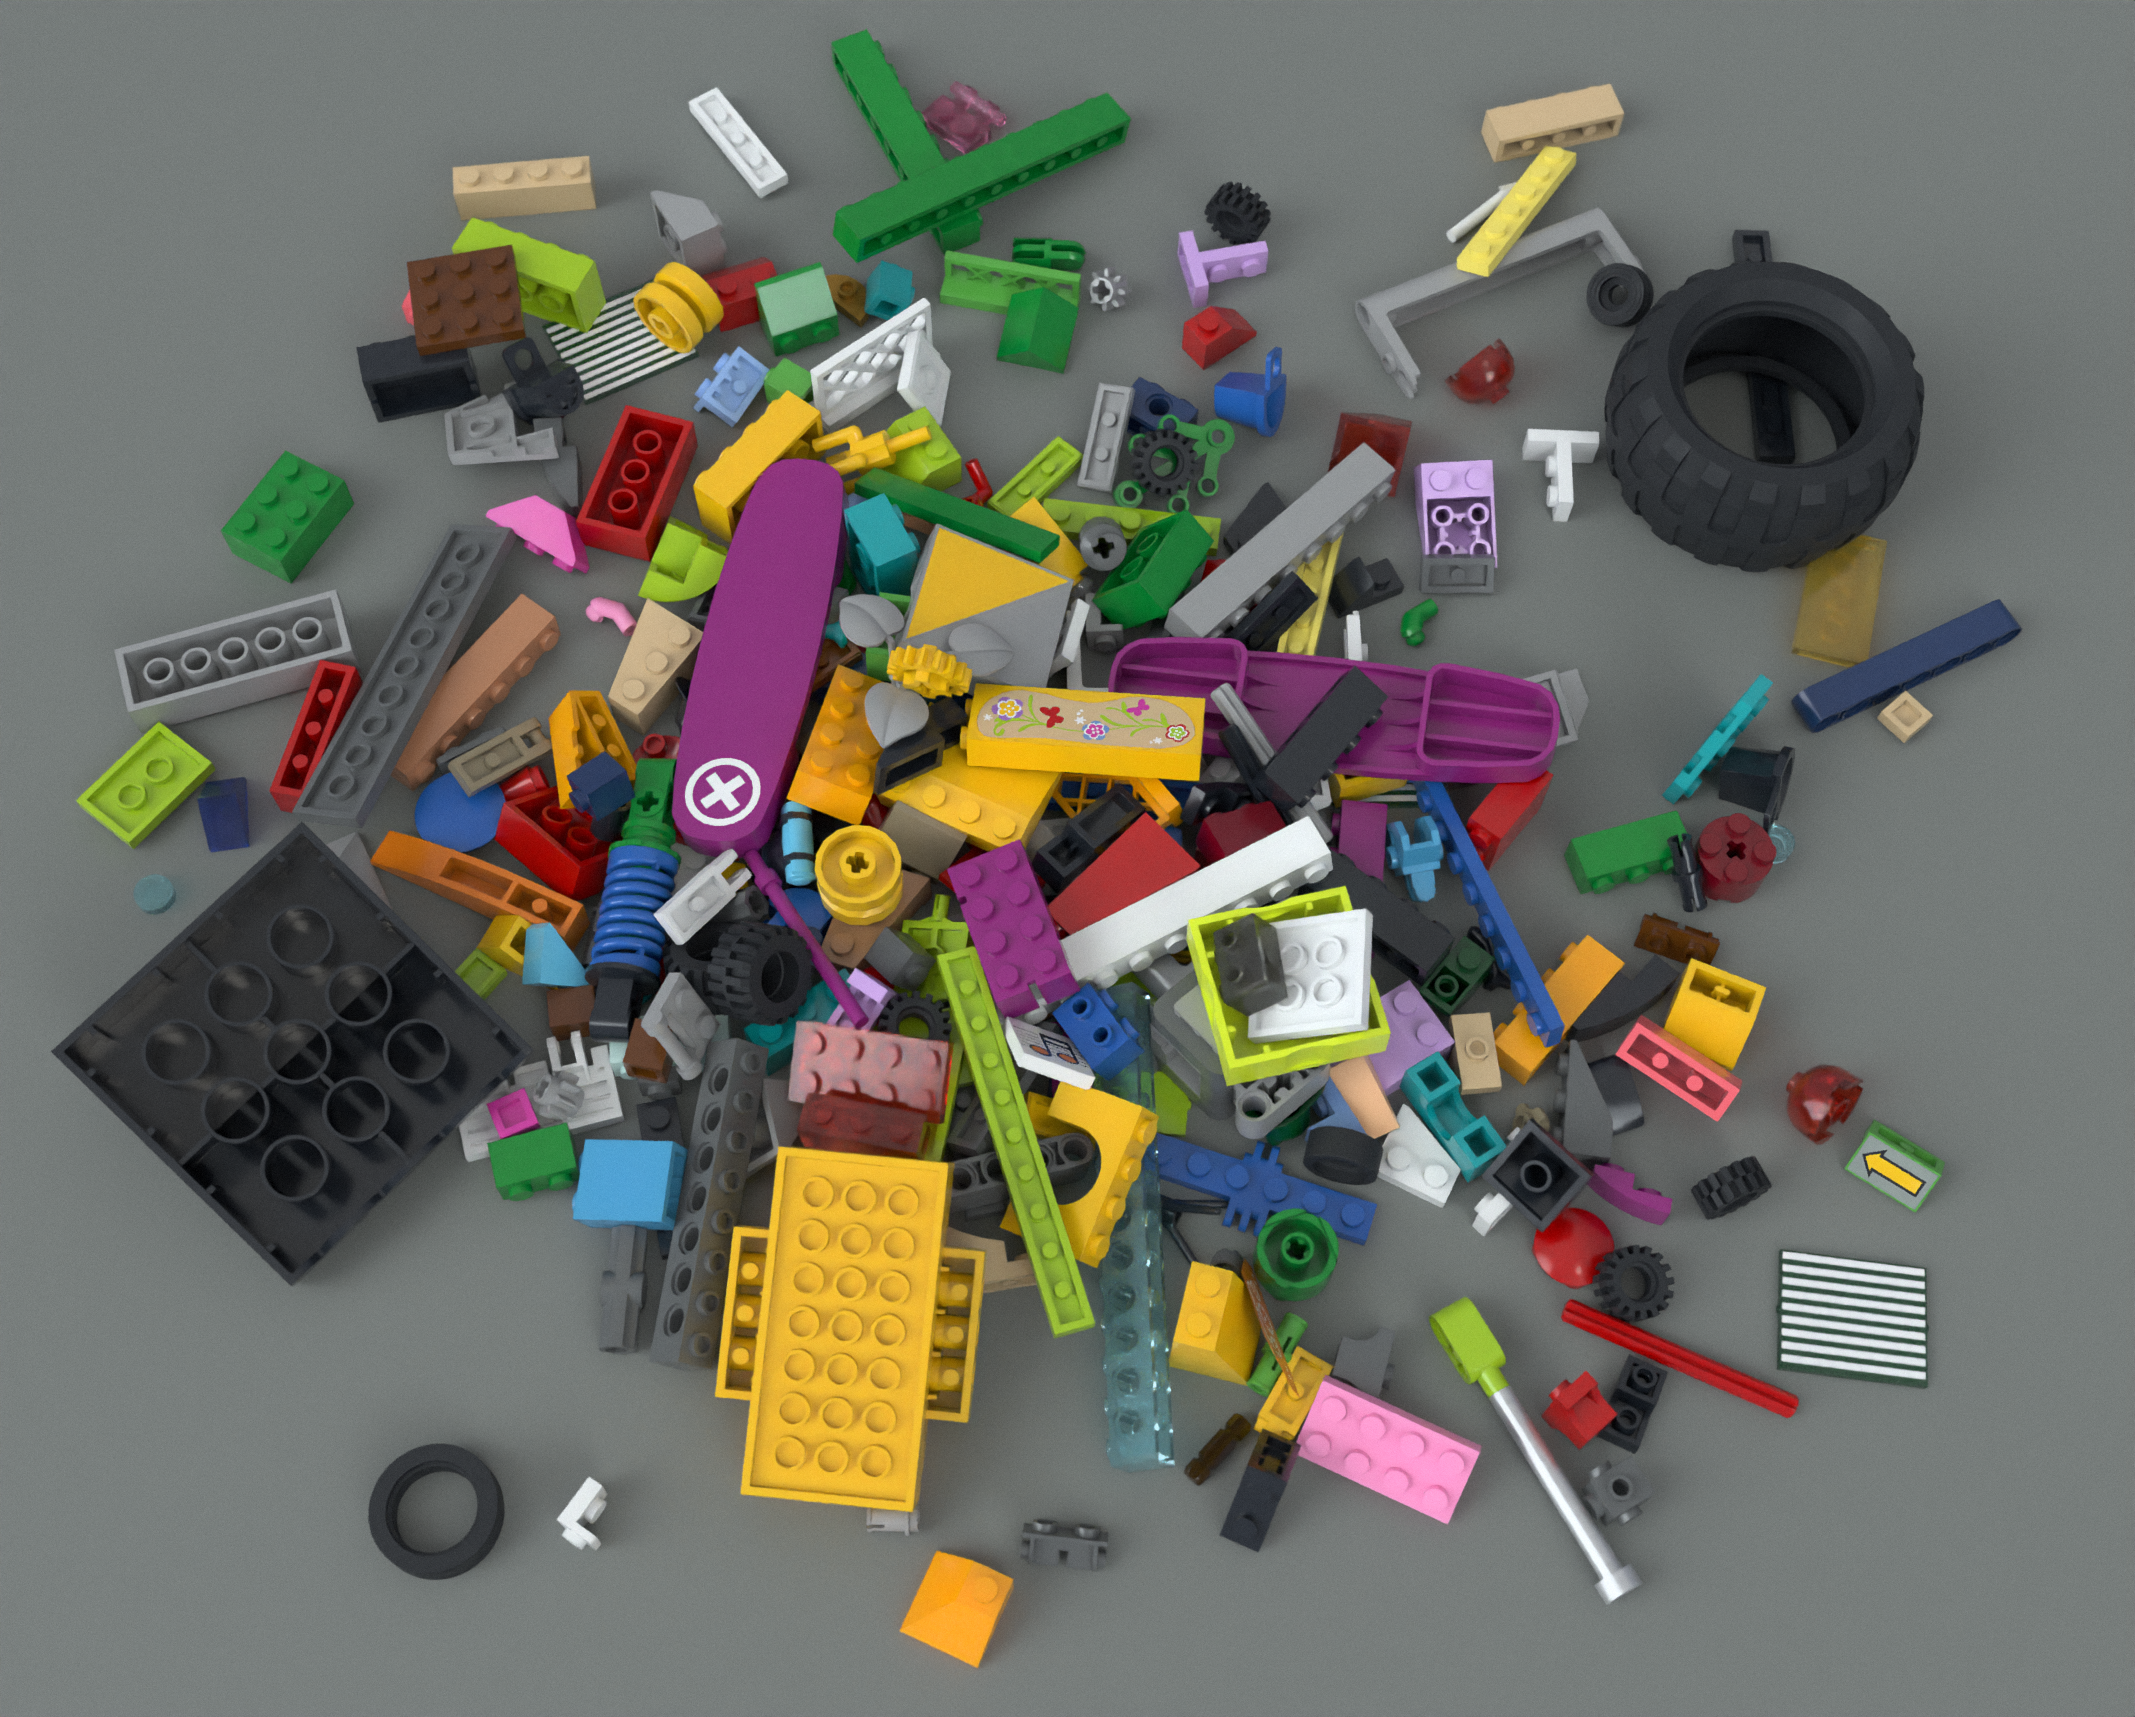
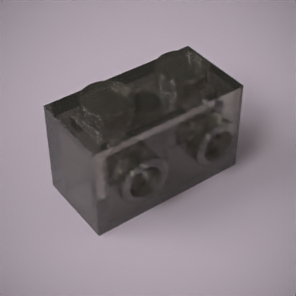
[1213,913,1288,1017]

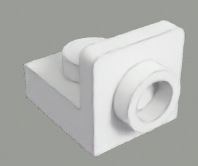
[557,1477,608,1550]

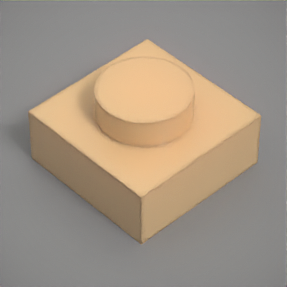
[1877,691,1933,743]

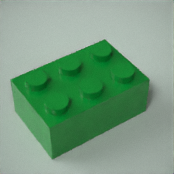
[221,450,354,584]
[1092,509,1214,630]

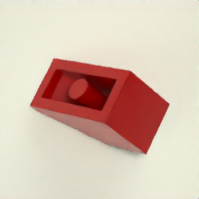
[1182,306,1257,370]

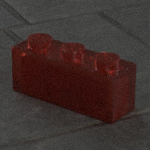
[797,1092,931,1159]

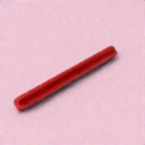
[1561,1299,1799,1418]

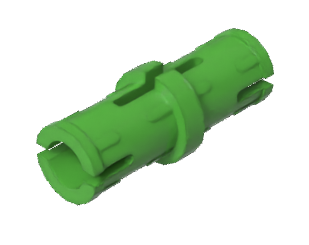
[1246,1312,1308,1397]

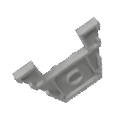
[444,381,559,465]

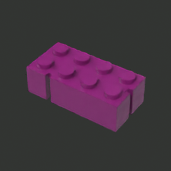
[947,839,1081,1019]

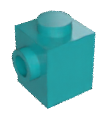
[864,260,915,320]

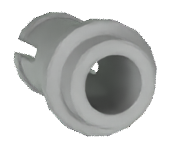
[866,1505,920,1536]

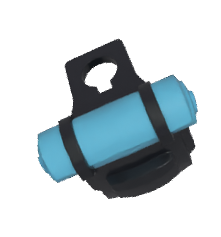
[745,801,820,901]

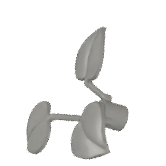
[839,594,1015,749]

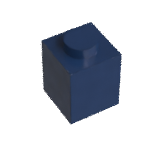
[567,751,636,822]

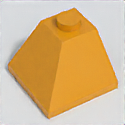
[900,1551,1014,1668]

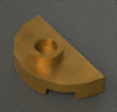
[826,274,869,328]

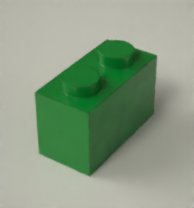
[487,1122,580,1201]

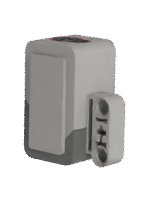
[1149,898,1331,1139]

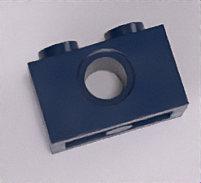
[1127,376,1198,440]

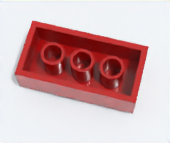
[576,405,698,562]

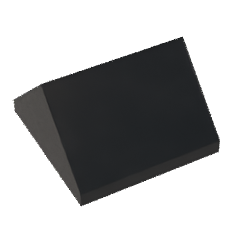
[1482,1118,1594,1232]

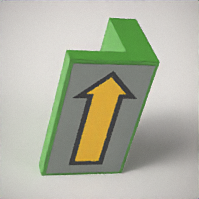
[1844,1119,1945,1213]

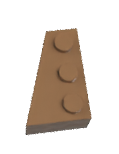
[821,870,932,975]

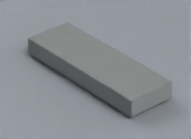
[1077,382,1135,494]

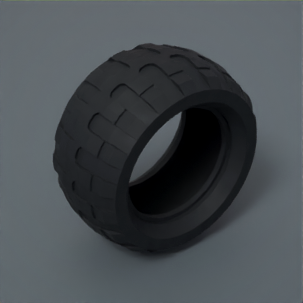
[1604,260,1924,572]

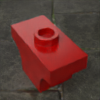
[1541,1371,1618,1450]

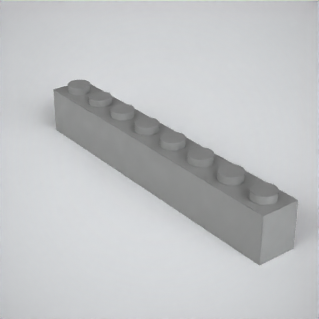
[1164,442,1396,638]

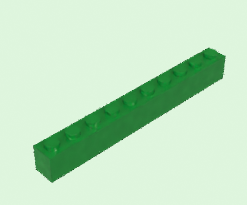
[833,92,1131,263]

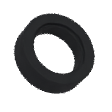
[368,1444,505,1580]

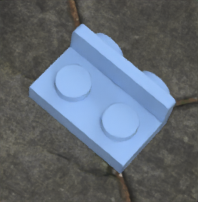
[693,346,769,427]

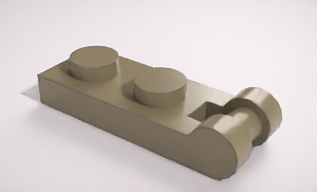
[448,717,553,797]

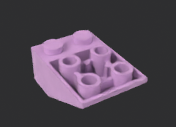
[1414,460,1497,568]

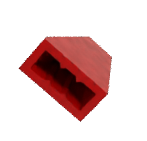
[1048,812,1201,940]

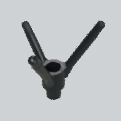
[1139,1192,1229,1266]

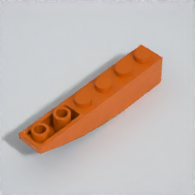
[370,830,590,952]

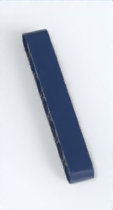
[1791,599,2022,733]

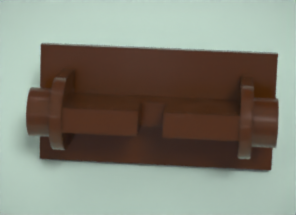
[1634,912,1720,965]

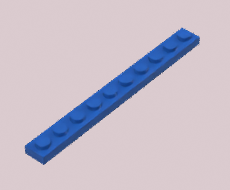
[1407,780,1565,1048]

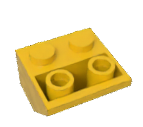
[1662,958,1766,1071]

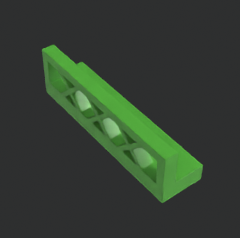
[940,251,1081,315]

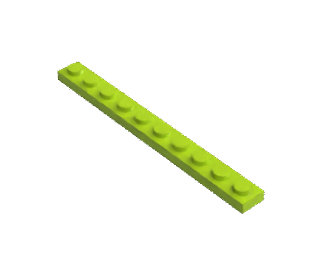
[937,946,1095,1339]

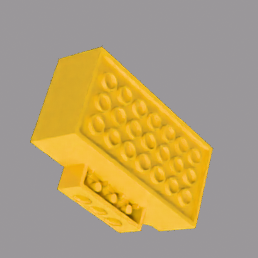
[715,1146,987,1512]

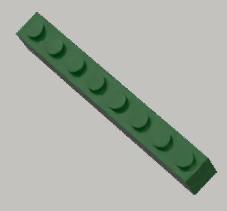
[831,29,983,255]

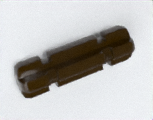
[1184,1413,1251,1486]

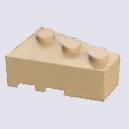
[608,598,703,736]

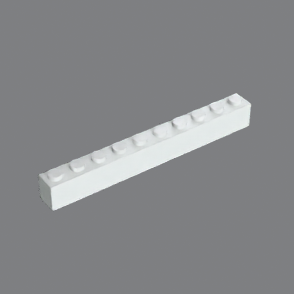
[986,816,1333,1039]

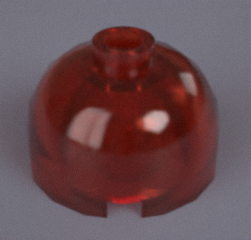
[1444,338,1516,405]
[1786,1064,1863,1145]

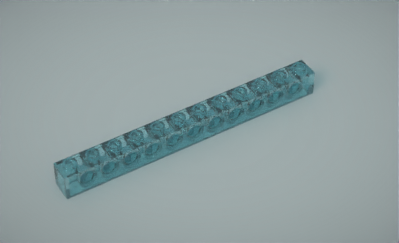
[1092,982,1175,1473]

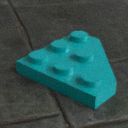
[1662,674,1773,805]

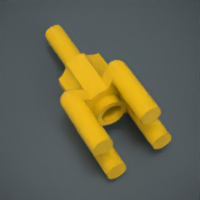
[812,425,932,496]

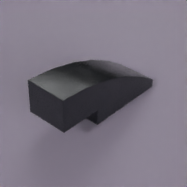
[873,697,968,795]
[1032,783,1146,893]
[1565,955,1680,1042]

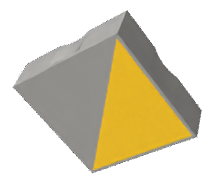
[895,524,1074,696]

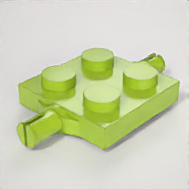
[893,894,975,1004]

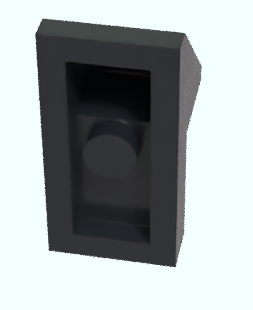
[1328,557,1404,619]

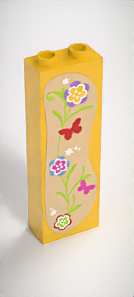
[960,683,1205,781]

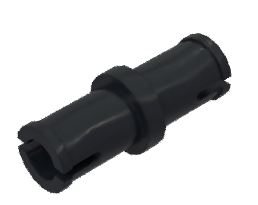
[1667,833,1708,913]

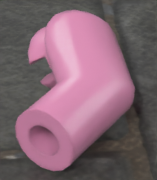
[586,597,637,637]

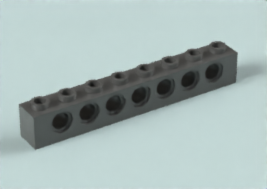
[649,1038,769,1370]

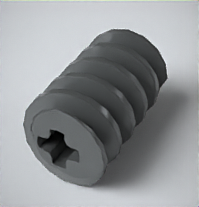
[1079,516,1127,571]

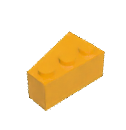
[548,690,637,809]

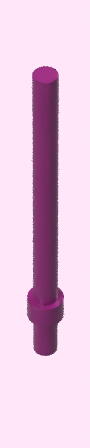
[744,849,869,1028]

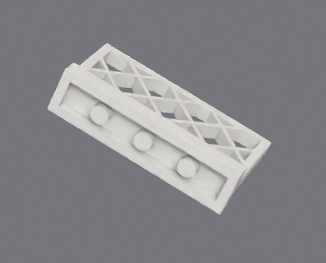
[808,298,940,434]

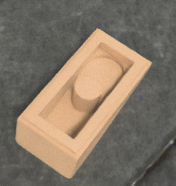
[1330,1055,1400,1139]

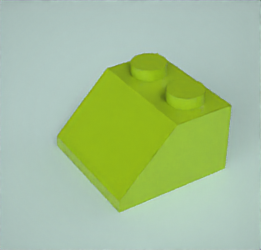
[881,406,962,491]

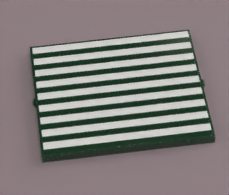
[542,279,699,405]
[1776,1249,1929,1389]

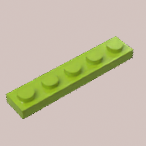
[1043,498,1221,556]

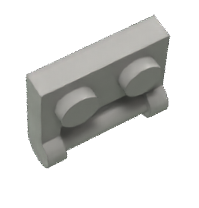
[641,973,720,1080]

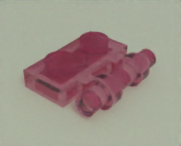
[921,81,1007,154]

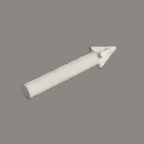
[1446,182,1517,243]

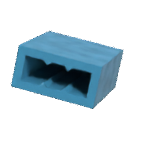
[572,1139,688,1230]

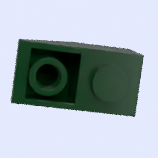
[1418,936,1496,1017]

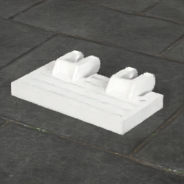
[459,1030,625,1162]

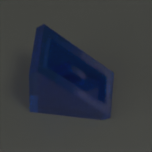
[197,777,249,852]

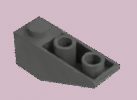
[1551,1040,1613,1169]

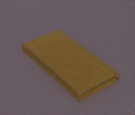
[1791,535,1887,667]

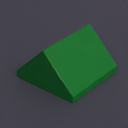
[996,287,1079,374]

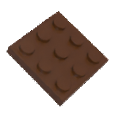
[407,244,527,356]

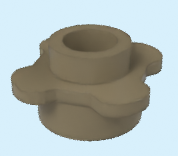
[1511,1103,1549,1133]

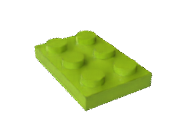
[76,722,216,849]

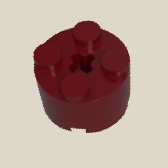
[1693,813,1777,903]

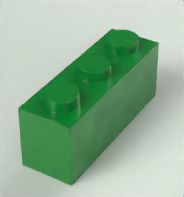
[1564,810,1687,894]

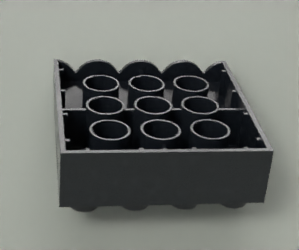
[51,822,534,1286]

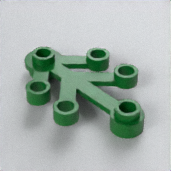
[1113,414,1235,513]

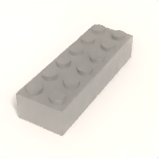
[114,589,362,733]

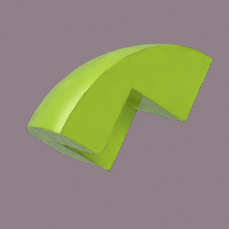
[638,516,728,602]

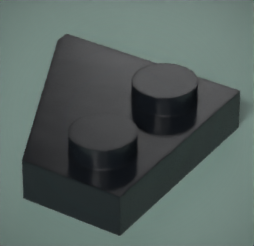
[1223,482,1287,556]

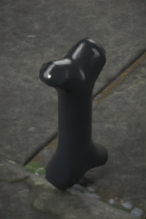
[1466,926,1511,991]

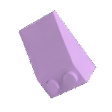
[1329,980,1455,1096]

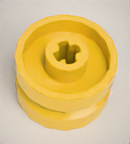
[633,262,724,353]
[815,825,904,926]

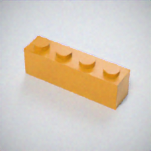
[1493,934,1625,1086]

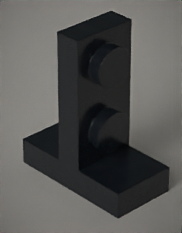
[1220,1428,1301,1553]

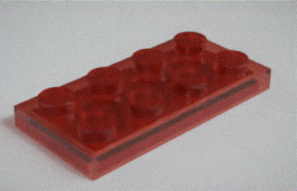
[787,1020,954,1124]

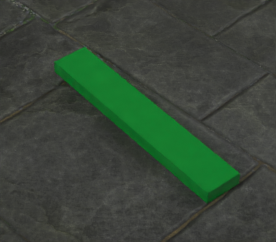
[854,467,1060,563]

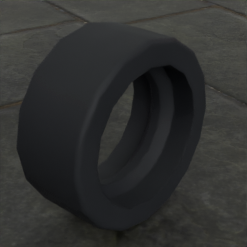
[1303,1126,1384,1185]

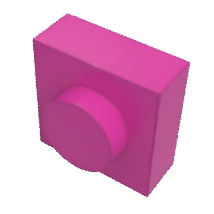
[486,1088,541,1139]

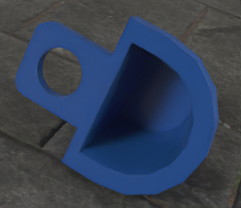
[1214,347,1287,437]

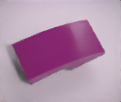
[1587,1163,1672,1226]

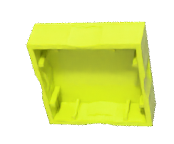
[1186,886,1391,1086]

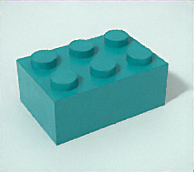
[844,493,921,596]

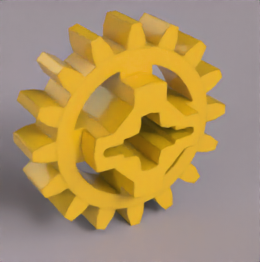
[887,644,972,699]

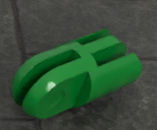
[1012,237,1086,271]

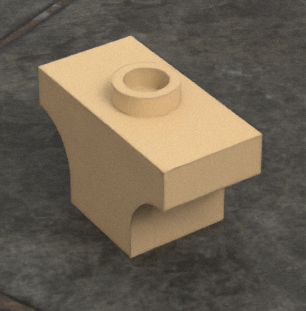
[1448,1012,1502,1095]

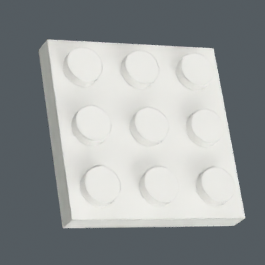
[1248,909,1373,1044]

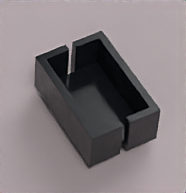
[356,335,481,423]

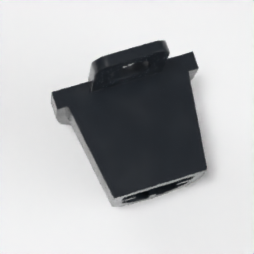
[502,337,584,425]
[1719,746,1795,835]

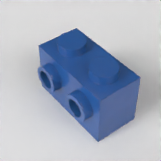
[1052,983,1145,1082]

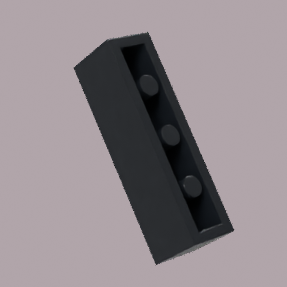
[1251,666,1388,813]
[1297,848,1455,986]

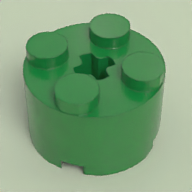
[1253,1208,1339,1301]

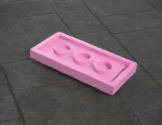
[1296,1375,1481,1524]

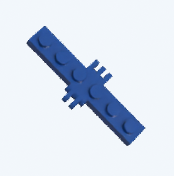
[1140,1133,1377,1246]

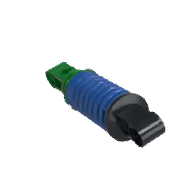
[585,758,682,1043]

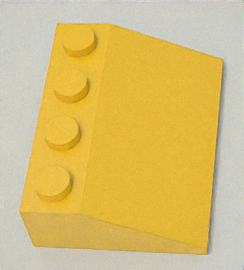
[875,702,1063,852]

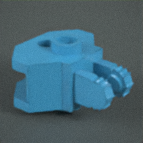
[1385,815,1444,903]

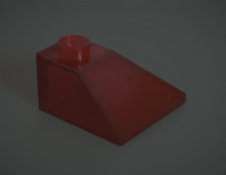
[1328,412,1412,497]

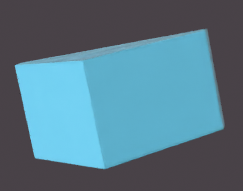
[522,922,590,989]

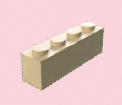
[1481,84,1624,163]
[453,156,597,221]

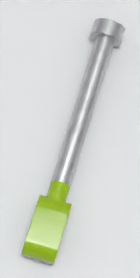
[1429,1296,1643,1605]

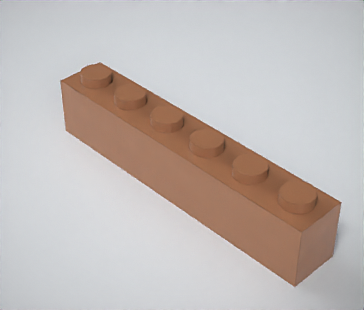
[391,594,561,792]

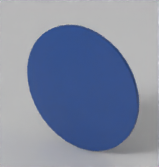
[415,773,506,853]

